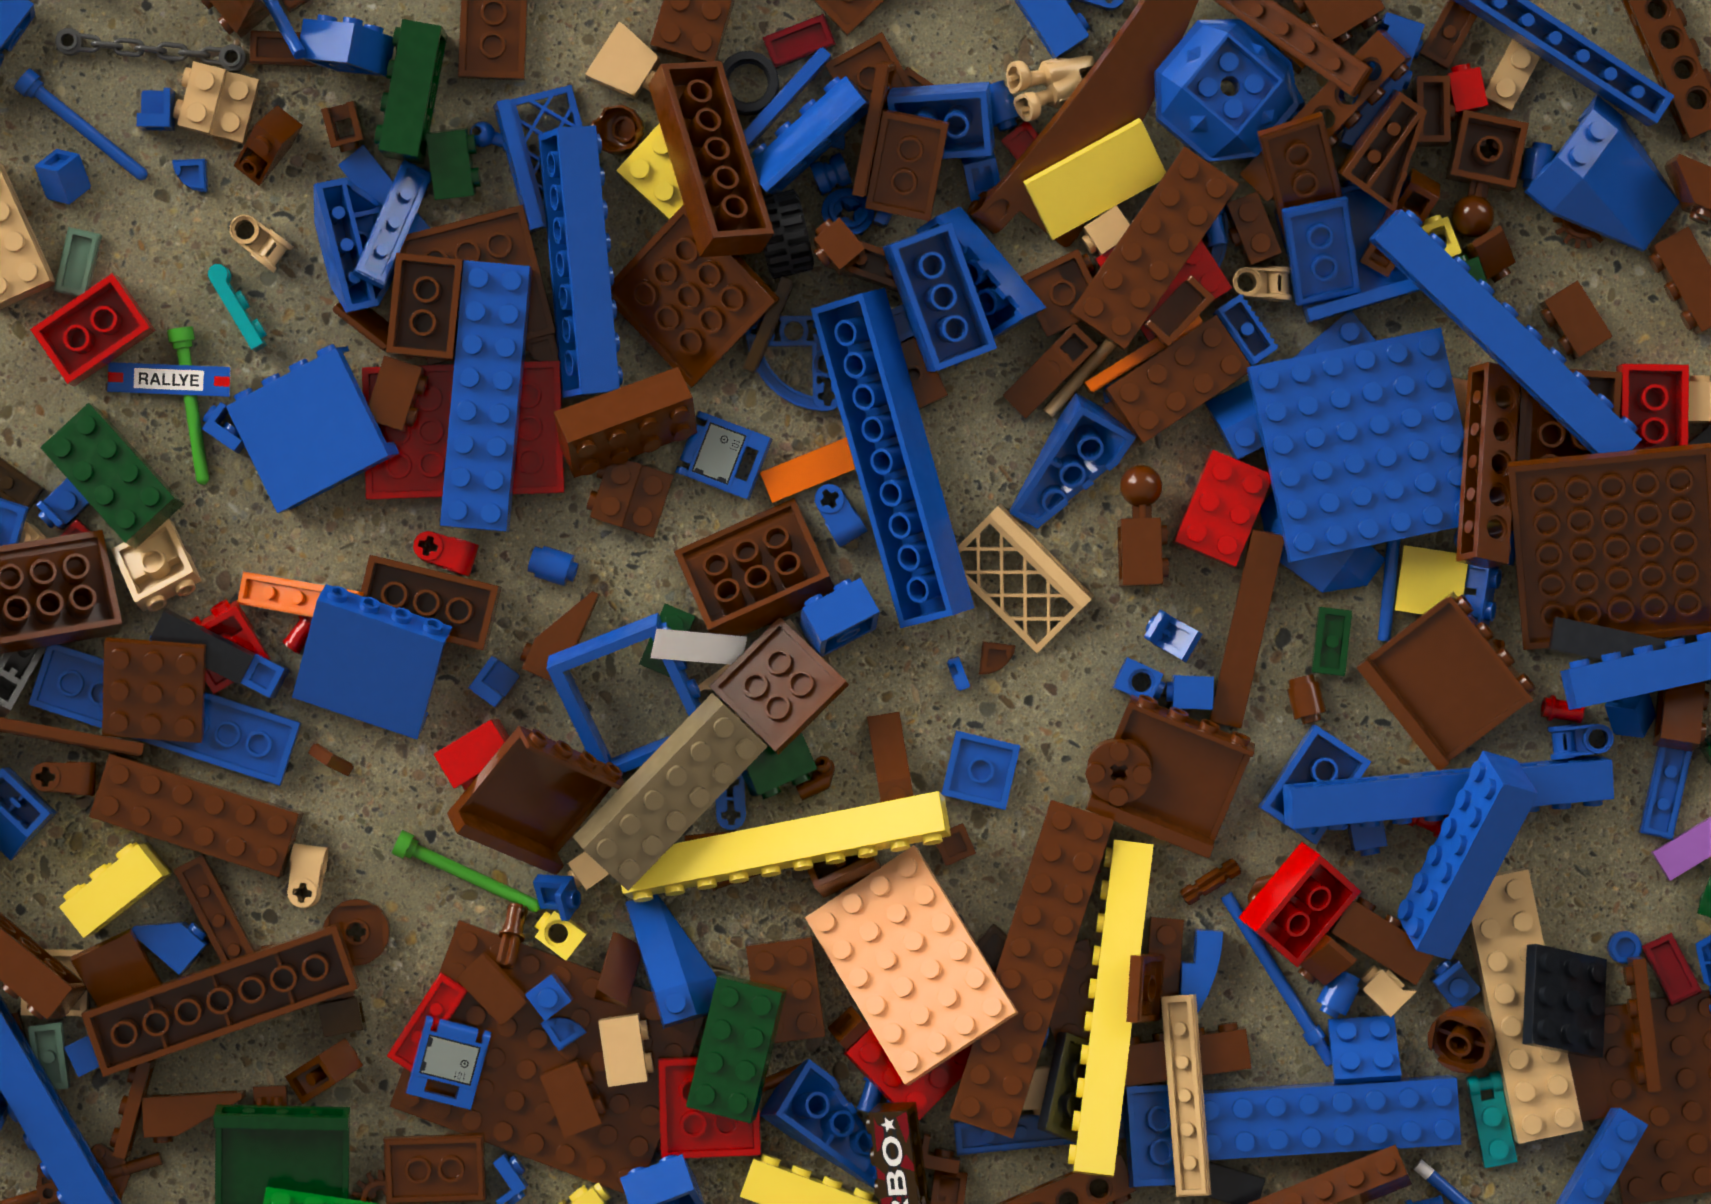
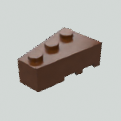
[1337,89,1427,212]

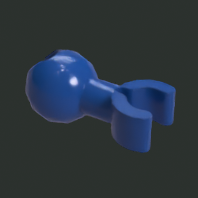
[469,121,510,154]

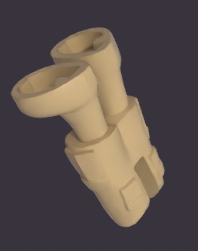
[1006,55,1095,121]

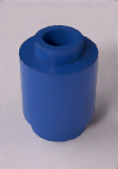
[990,80,1020,132]
[1520,142,1558,190]
[528,546,579,586]
[1317,971,1361,1019]

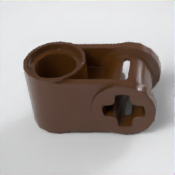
[30,761,97,796]

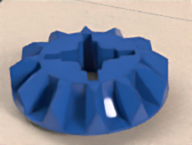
[821,188,874,236]

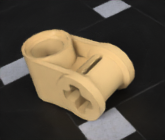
[229,215,294,273]
[1229,266,1292,302]
[287,843,328,908]

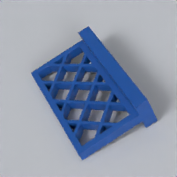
[493,85,582,233]

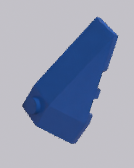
[1009,393,1136,529]
[625,894,717,1029]
[760,1059,877,1188]

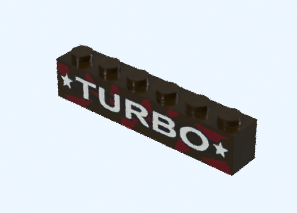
[866,1102,929,1204]

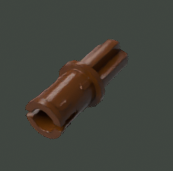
[496,903,529,970]

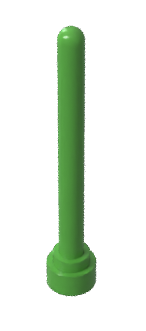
[167,326,209,485]
[391,830,540,912]

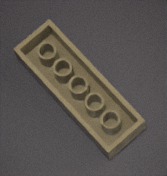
[573,693,768,891]

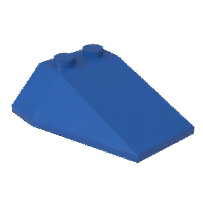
[1524,95,1680,252]

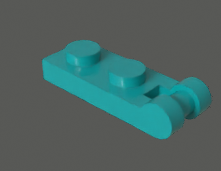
[208,264,267,352]
[1466,1071,1518,1168]

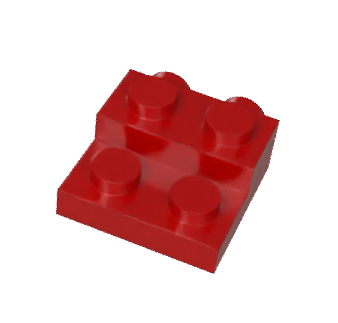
[190,600,271,694]

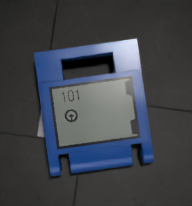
[675,411,773,500]
[406,1015,491,1110]

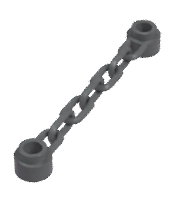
[55,28,247,72]

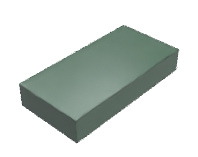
[54,227,102,297]

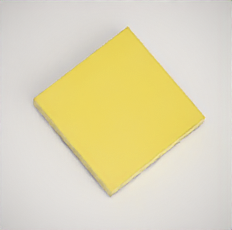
[1394,545,1468,615]

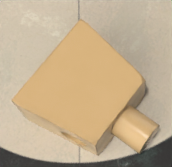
[585,22,660,100]

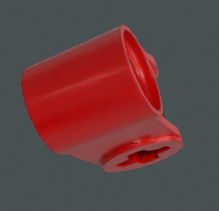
[413,531,479,577]

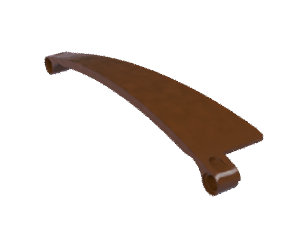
[968,0,1199,247]

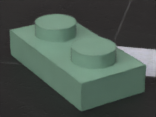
[28,1022,71,1090]

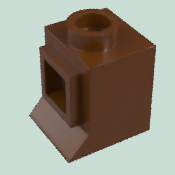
[321,101,366,153]

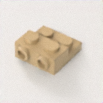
[173,61,261,144]
[111,519,202,612]

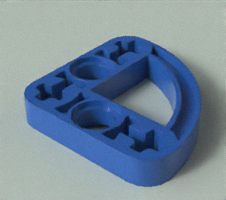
[746,316,838,412]

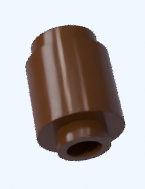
[1287,674,1326,725]

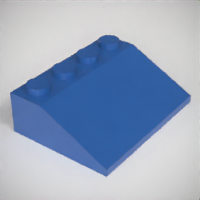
[750,76,870,194]

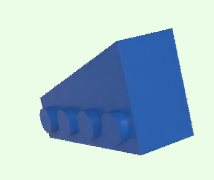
[1338,12,1425,150]

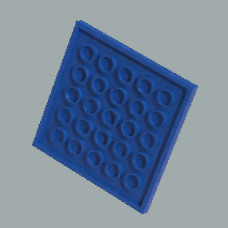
[1246,327,1464,563]

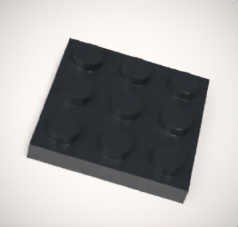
[1522,944,1607,1058]

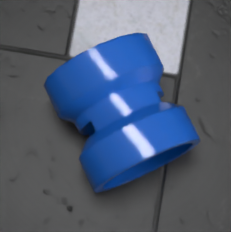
[810,153,852,195]

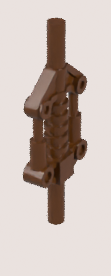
[0,1143,163,1204]

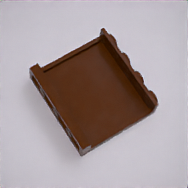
[1356,591,1536,770]
[1086,695,1255,859]
[447,725,625,875]

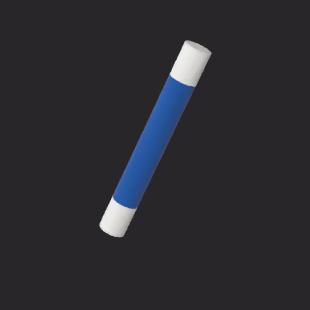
[1413,1159,1473,1204]

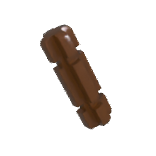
[1180,858,1241,905]

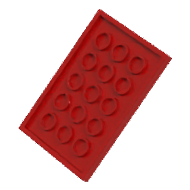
[362,361,565,500]

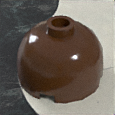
[1428,1005,1496,1074]

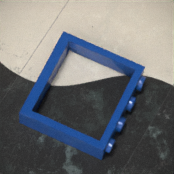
[546,613,701,773]

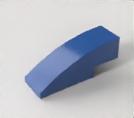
[1179,929,1224,1014]

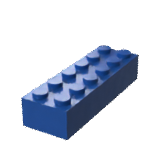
[1397,750,1538,960]

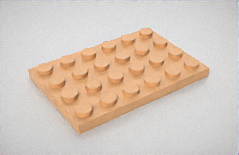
[805,845,1018,1086]

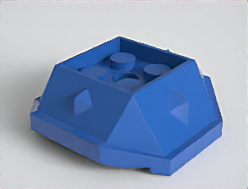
[1154,19,1299,163]

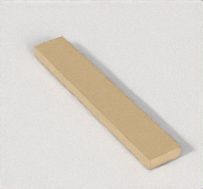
[1161,994,1211,1197]

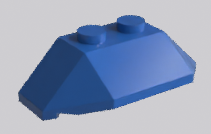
[313,177,395,313]
[1260,491,1385,593]

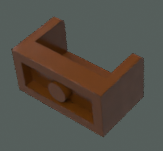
[1143,275,1215,347]

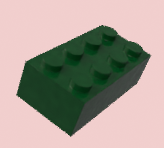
[374,19,448,165]
[40,403,184,549]
[686,974,787,1123]

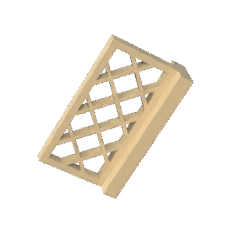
[958,503,1094,653]

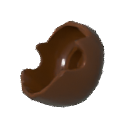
[591,104,644,155]

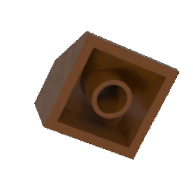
[1665,154,1711,225]

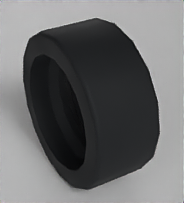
[722,51,779,116]

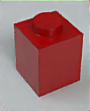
[1446,63,1488,116]

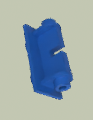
[1464,564,1502,627]

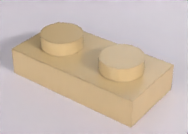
[1485,39,1540,112]

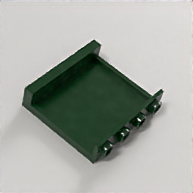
[214,1104,350,1204]

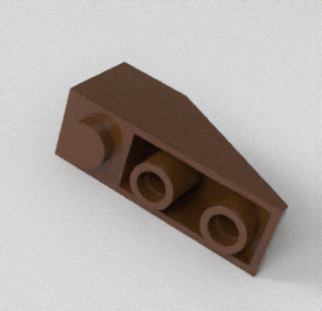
[1003,323,1098,419]

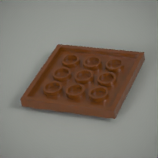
[399,204,556,365]
[611,205,780,388]

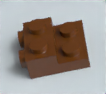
[1021,249,1095,338]
[586,460,674,538]

